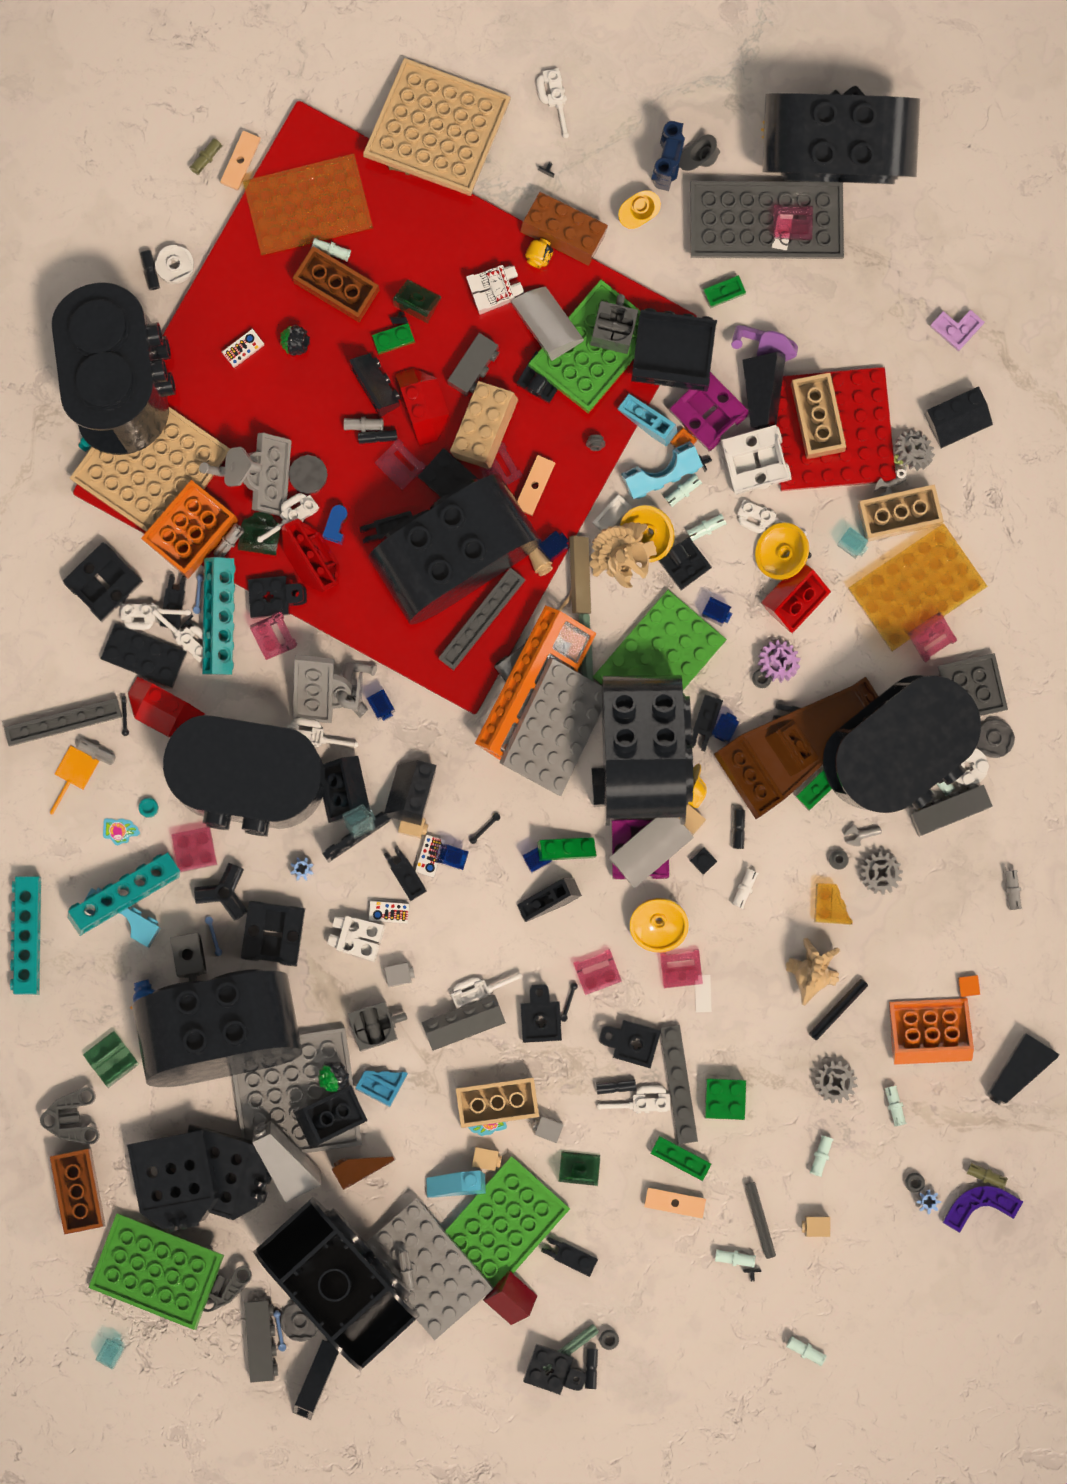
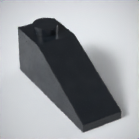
[517,878,582,922]

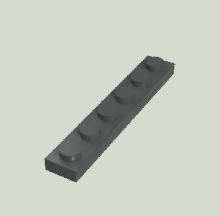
[438,568,526,671]
[4,698,122,747]
[660,1025,698,1145]

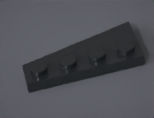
[322,811,393,863]

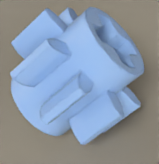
[290,858,314,881]
[916,1190,941,1214]

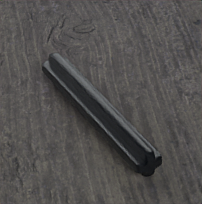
[809,979,868,1040]

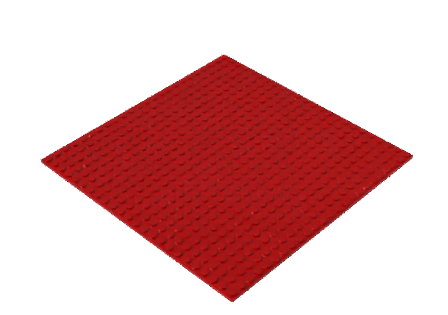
[73,101,697,714]

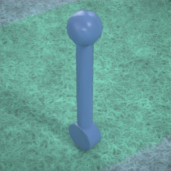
[193,574,204,614]
[205,917,222,956]
[274,1310,287,1352]

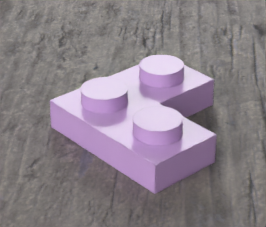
[930,310,985,352]

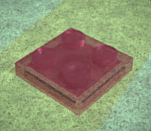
[171,827,218,873]

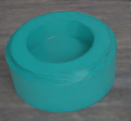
[139,798,159,818]

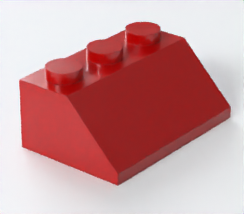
[761,564,831,634]

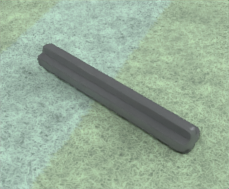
[745,1182,776,1259]

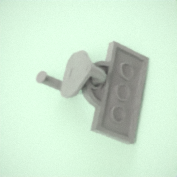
[199,433,291,516]
[293,655,377,723]

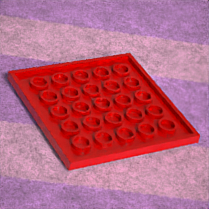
[776,367,896,491]

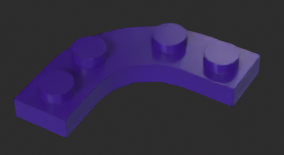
[942,1186,1023,1233]

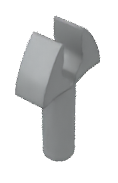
[873,476,907,497]
[844,825,882,846]

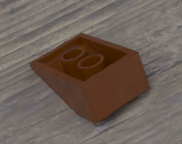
[332,1156,396,1190]

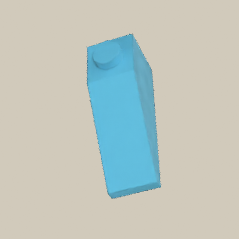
[618,394,678,447]
[426,1170,486,1198]

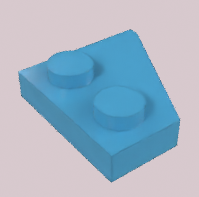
[355,1071,408,1107]

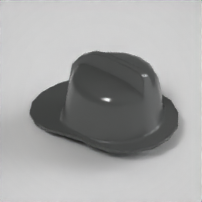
[679,134,720,171]

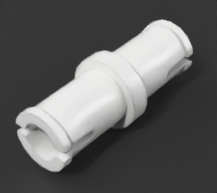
[732,868,759,909]

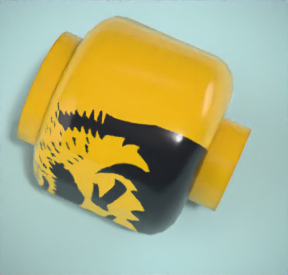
[525,238,554,268]

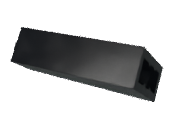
[742,352,786,430]
[987,1033,1060,1105]
[293,1339,339,1420]

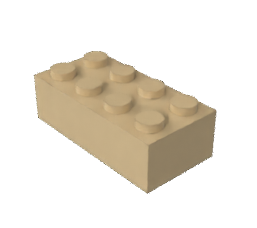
[791,373,846,459]
[450,381,518,469]
[857,484,944,542]
[456,1078,539,1128]

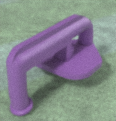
[731,325,798,362]

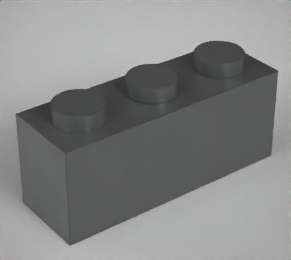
[448,333,500,397]

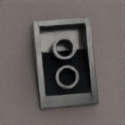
[294,1085,368,1148]

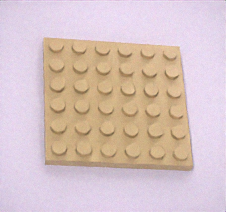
[363,58,511,196]
[70,407,230,532]

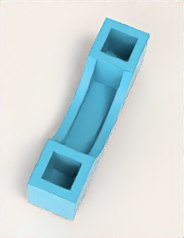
[621,441,703,499]
[84,887,161,948]

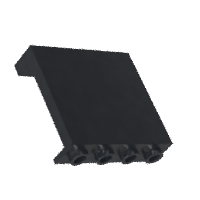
[631,308,717,392]

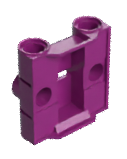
[669,372,749,451]
[612,819,669,879]

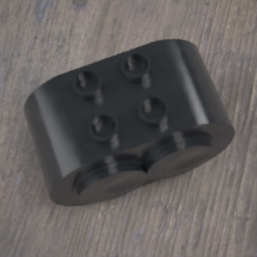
[762,93,920,184]
[52,283,176,455]
[368,474,542,625]
[602,675,693,826]
[823,675,981,813]
[163,715,325,837]
[132,969,303,1087]
[253,1197,420,1371]

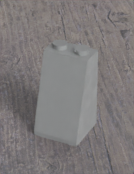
[252,1121,321,1203]

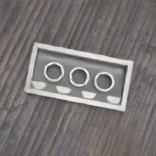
[511,287,584,361]
[609,817,694,889]

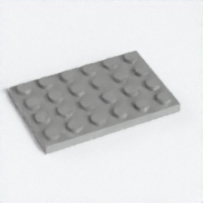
[499,658,602,796]
[366,1198,494,1340]

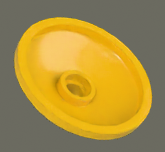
[619,505,675,563]
[755,523,809,580]
[630,898,688,952]

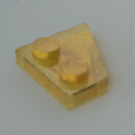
[814,883,853,925]

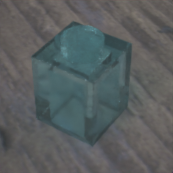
[837,527,869,559]
[342,804,375,839]
[95,1337,126,1369]

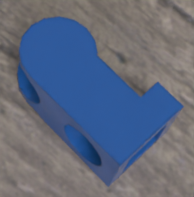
[323,505,348,545]

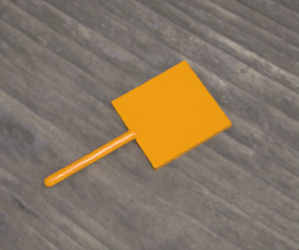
[50,745,99,814]

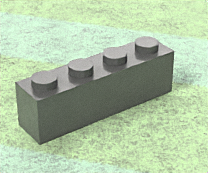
[910,783,993,837]
[422,995,506,1051]
[244,1300,278,1383]

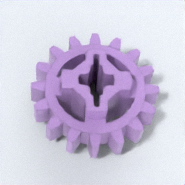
[758,640,801,683]

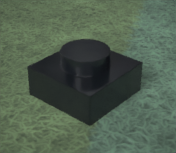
[690,848,717,875]

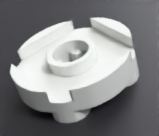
[155,245,194,284]
[955,749,989,786]

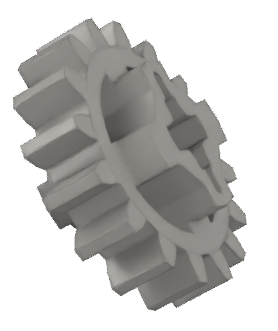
[893,430,935,471]
[860,852,903,895]
[815,1061,858,1103]

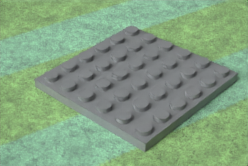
[233,1028,362,1154]

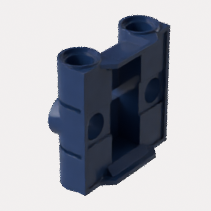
[651,121,685,191]

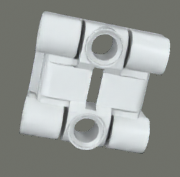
[722,425,792,495]

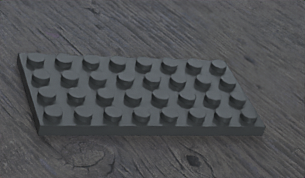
[690,181,844,259]

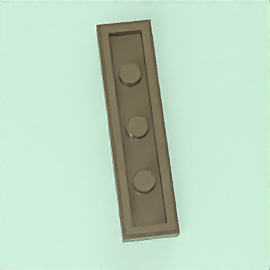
[569,536,591,614]

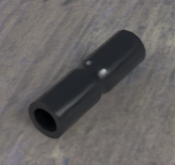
[140,250,160,291]
[358,429,397,444]
[733,809,746,849]
[596,1079,636,1095]
[585,1348,598,1389]

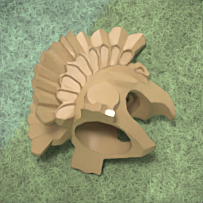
[590,522,657,588]
[786,938,840,1006]

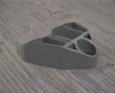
[40,1087,100,1144]
[203,1266,252,1312]

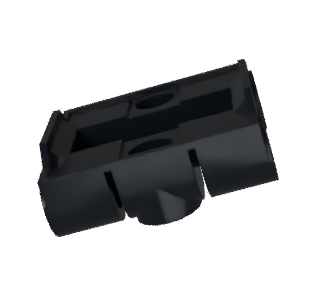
[63,542,143,622]
[241,901,306,967]

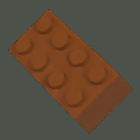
[521,192,608,266]
[293,246,379,322]
[50,1149,106,1235]

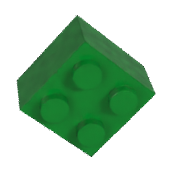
[704,1079,746,1120]

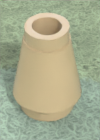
[529,547,553,576]

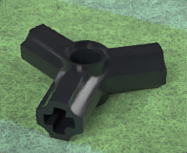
[194,863,247,921]

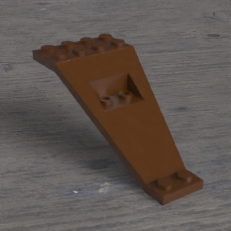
[714,677,878,819]

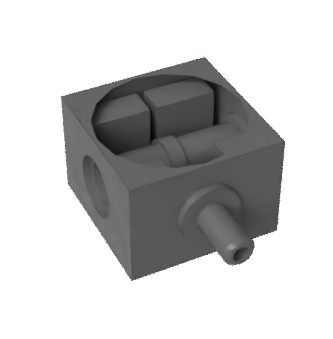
[590,294,638,354]
[170,933,207,981]
[348,1002,408,1052]

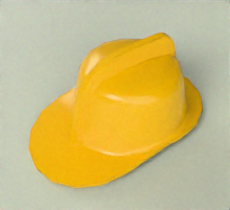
[618,190,661,229]
[688,763,707,808]

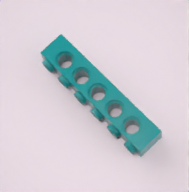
[202,557,235,675]
[67,852,180,936]
[10,877,41,995]

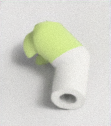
[894,454,907,478]

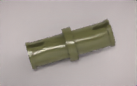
[189,138,223,175]
[967,1162,1008,1189]

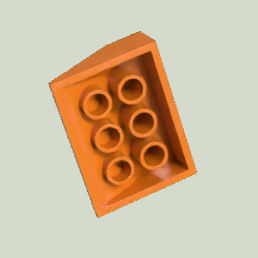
[141,480,238,579]
[889,998,974,1065]

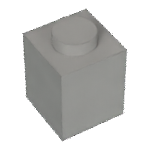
[385,963,415,987]
[532,1117,563,1143]

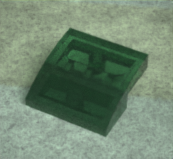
[83,1031,139,1088]

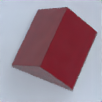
[483,1270,537,1325]

